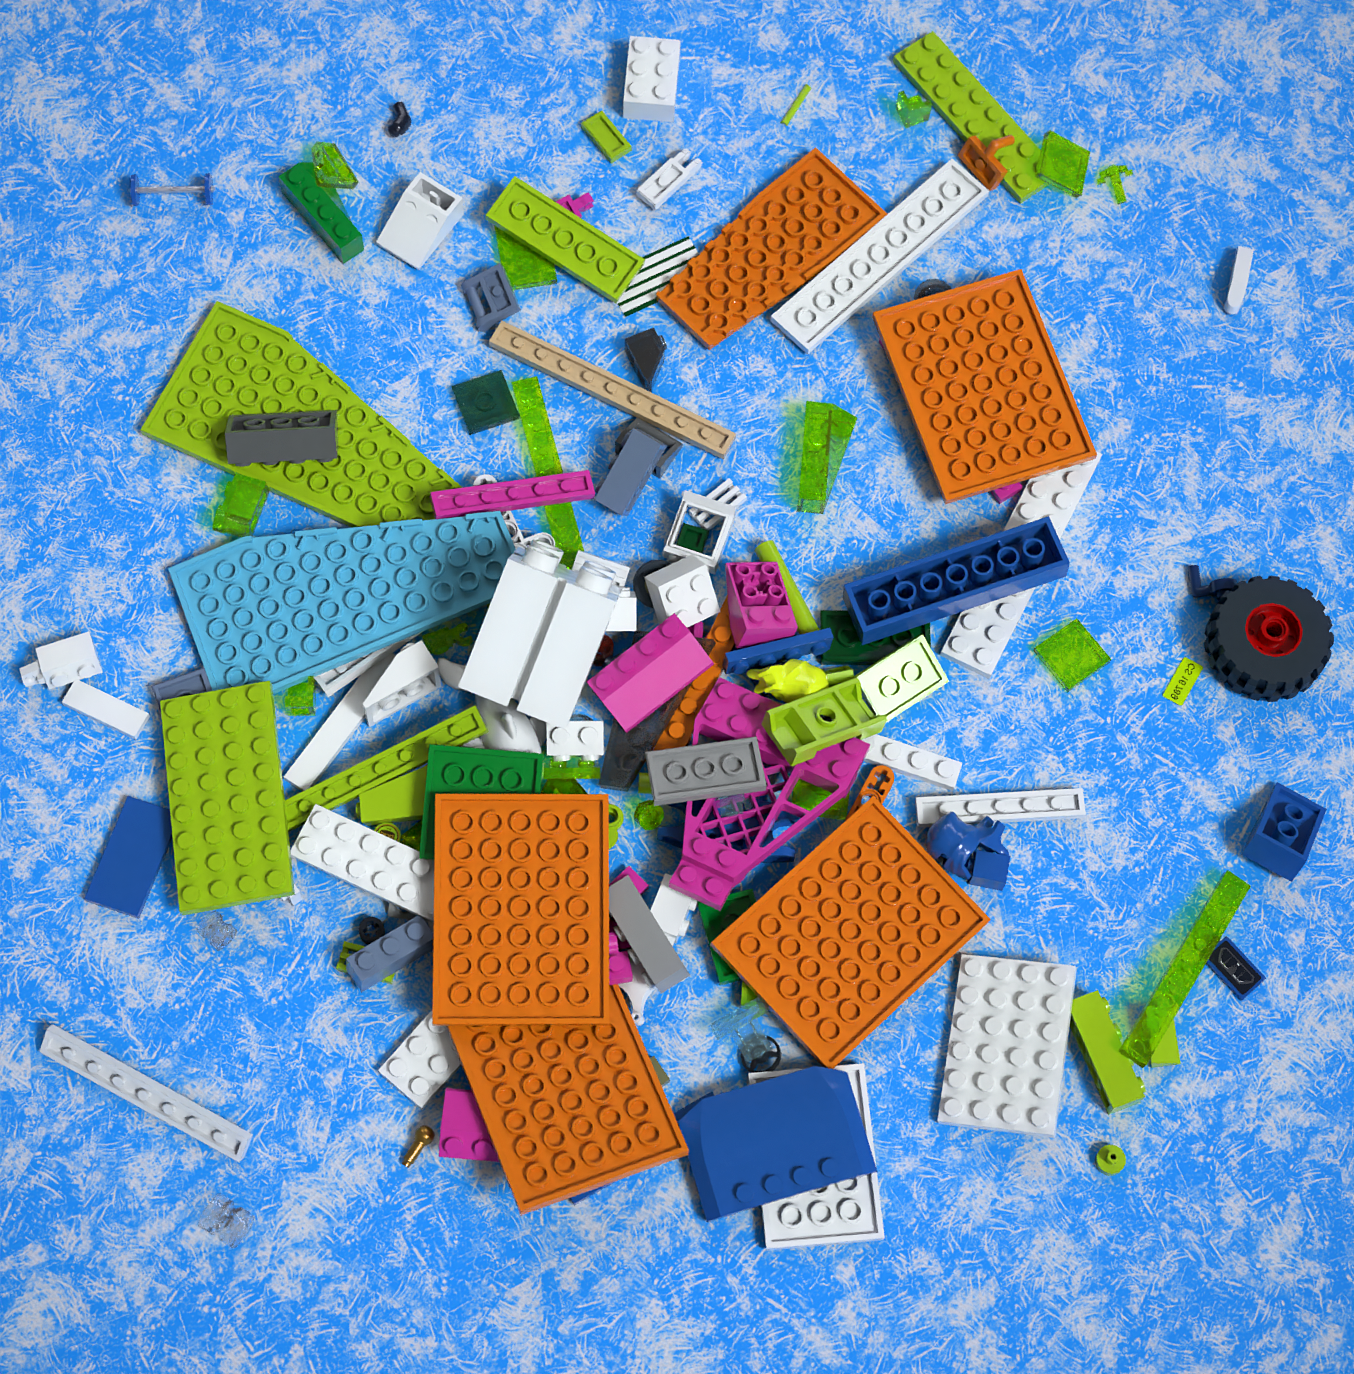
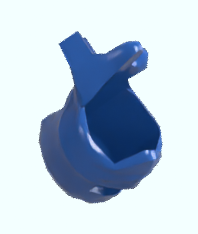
[926,811,1009,880]

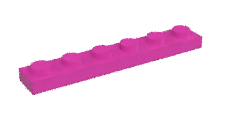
[429,470,595,519]

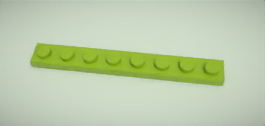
[285,706,489,832]

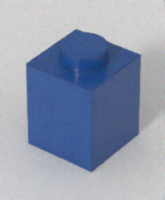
[966,850,1010,891]

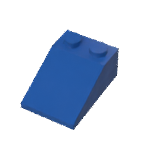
[1241,782,1327,882]

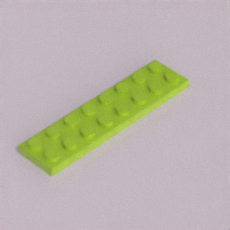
[893,31,1061,204]

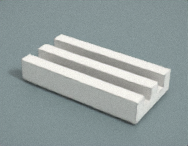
[689,478,747,530]

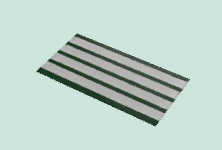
[617,236,699,317]

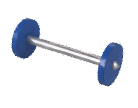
[128,173,216,206]

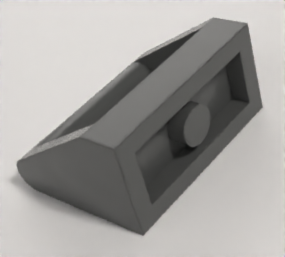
[615,417,683,479]

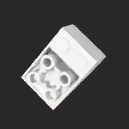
[376,172,464,270]

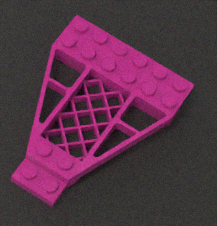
[669,677,870,911]

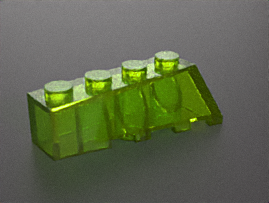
[796,401,857,514]

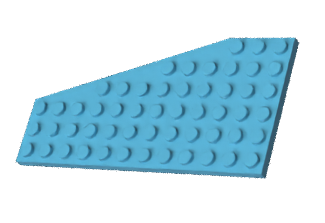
[168,511,516,694]

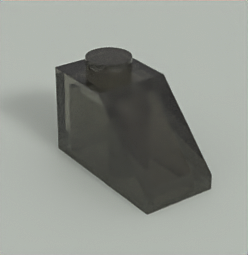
[625,327,667,392]

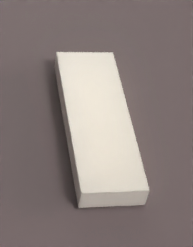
[62,680,150,740]

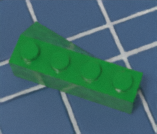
[278,162,364,264]

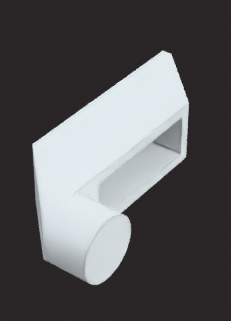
[1224,246,1254,314]

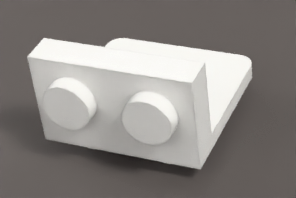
[547,721,605,761]

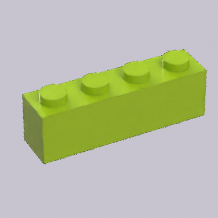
[1070,990,1146,1115]

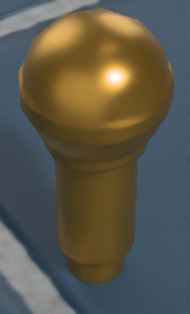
[402,1125,435,1168]

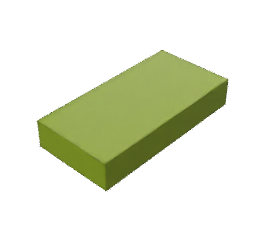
[581,110,632,164]

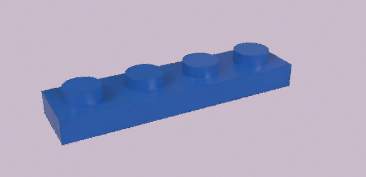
[722,628,833,674]

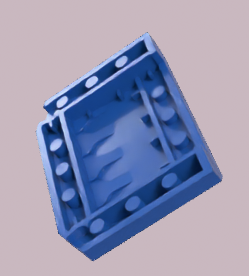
[678,1066,877,1223]

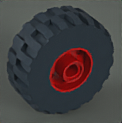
[1204,576,1334,702]

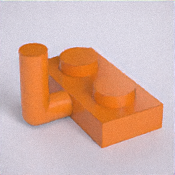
[957,135,1015,191]

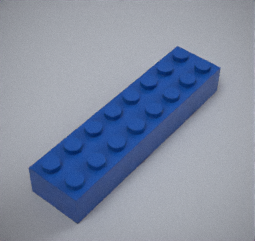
[843,516,1070,645]

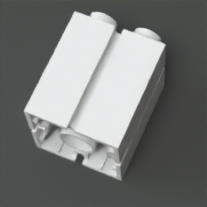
[458,539,623,730]

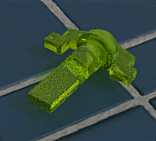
[1097,165,1133,205]

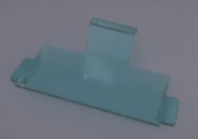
[719,794,753,817]

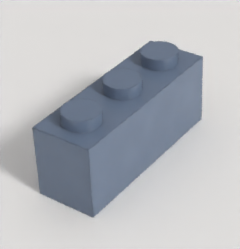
[594,429,667,516]
[346,915,434,993]

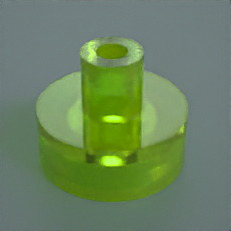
[634,800,664,830]

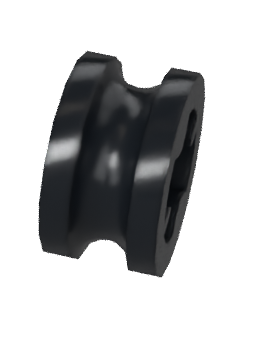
[358,917,385,945]

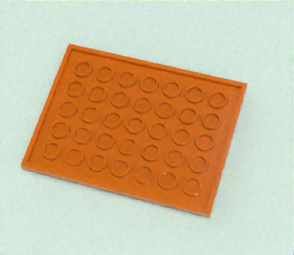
[872,269,1097,505]
[432,794,609,1026]
[710,796,991,1069]
[446,984,689,1216]

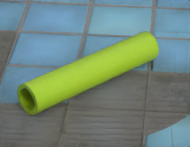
[754,540,820,635]

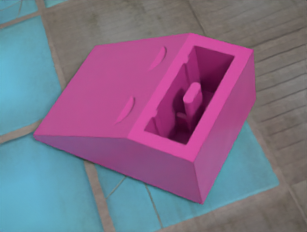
[725,562,798,649]

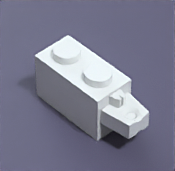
[19,631,103,690]
[650,873,699,947]

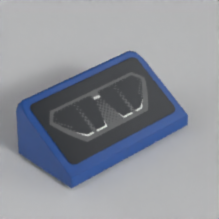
[1202,936,1266,1001]

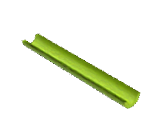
[780,84,811,126]

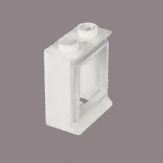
[663,490,736,574]

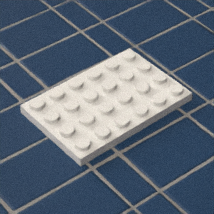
[938,954,1077,1138]
[748,1063,885,1251]

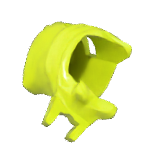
[746,659,829,703]

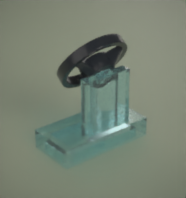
[711,997,781,1073]

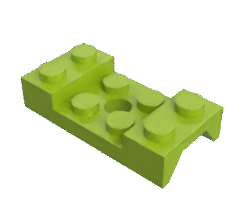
[761,678,887,767]

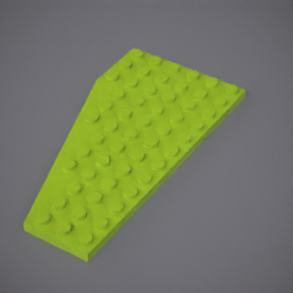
[140,301,463,528]

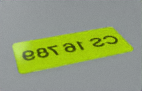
[1163,657,1203,706]

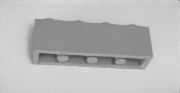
[609,875,690,994]

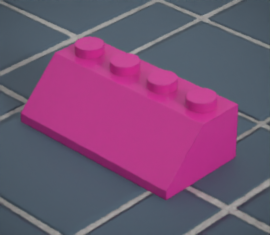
[587,613,714,733]
[439,1088,499,1162]

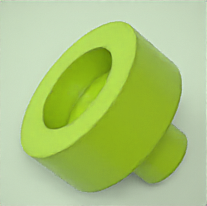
[1095,1145,1126,1176]

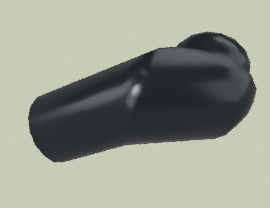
[388,101,411,138]

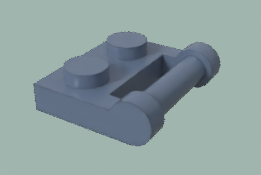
[461,263,521,332]

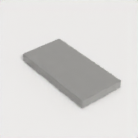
[645,737,767,806]

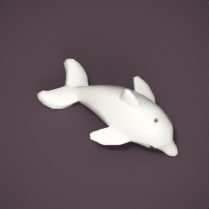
[437,658,547,778]

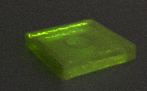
[1035,130,1090,198]
[1033,618,1111,693]

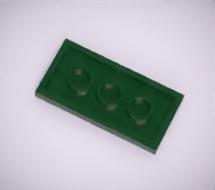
[820,610,931,665]

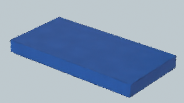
[84,796,173,919]

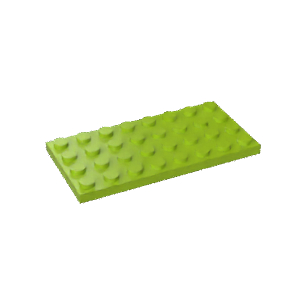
[160,680,295,916]

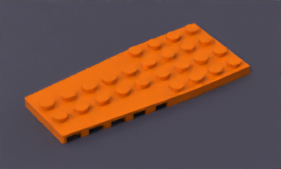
[656,147,888,350]

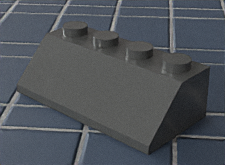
[225,410,338,467]

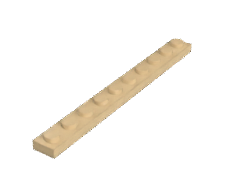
[489,321,736,460]

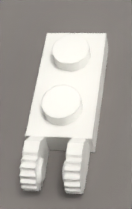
[636,148,703,210]

